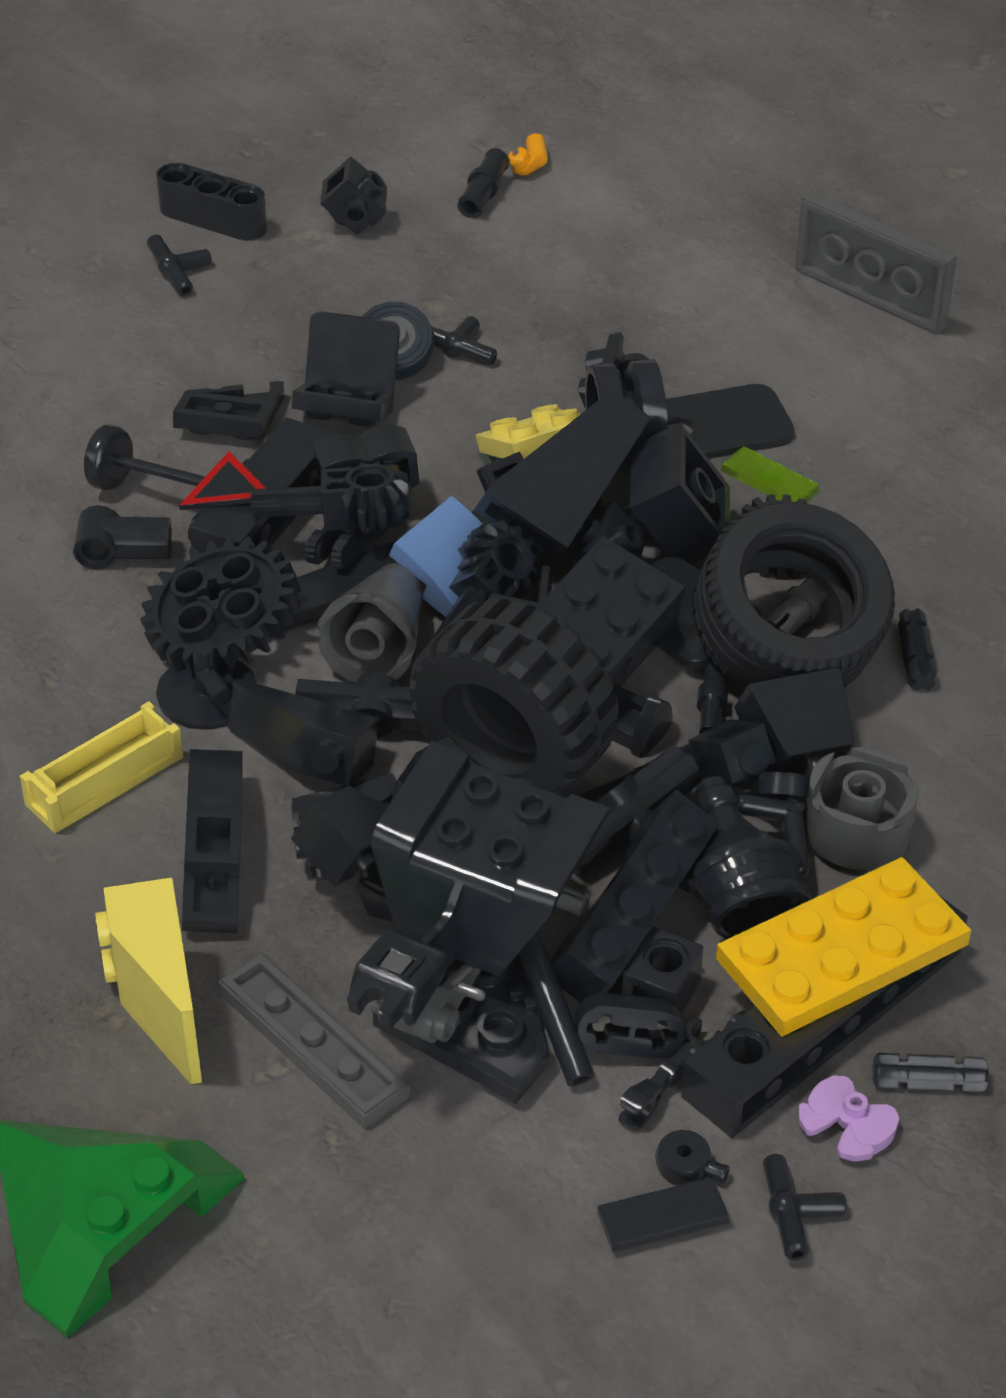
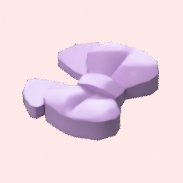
[798,1075,900,1162]

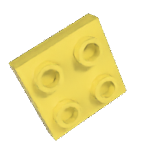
[475,404,580,458]

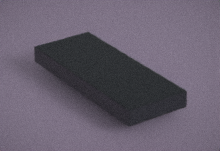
[597,1177,729,1252]

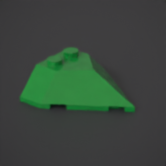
[0,1120,244,1339]

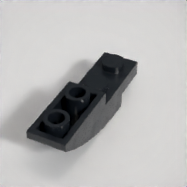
[182,749,243,933]

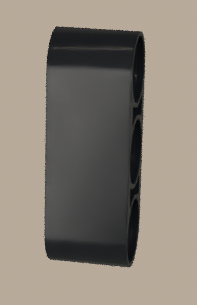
[156,163,267,241]

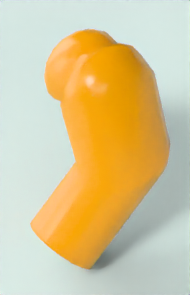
[508,133,548,176]

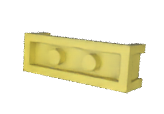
[20,701,184,834]

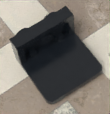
[291,311,400,426]

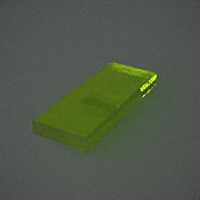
[721,446,819,502]

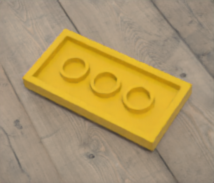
[716,857,971,1037]

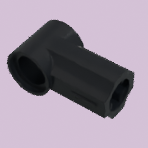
[73,505,172,570]

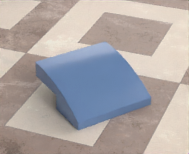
[389,496,483,617]

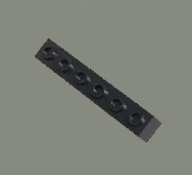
[681,895,968,1139]

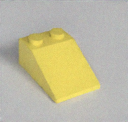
[95,877,202,1084]

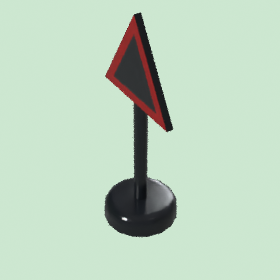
[84,424,266,510]

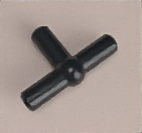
[147,234,212,296]
[431,316,497,365]
[763,1154,847,1261]

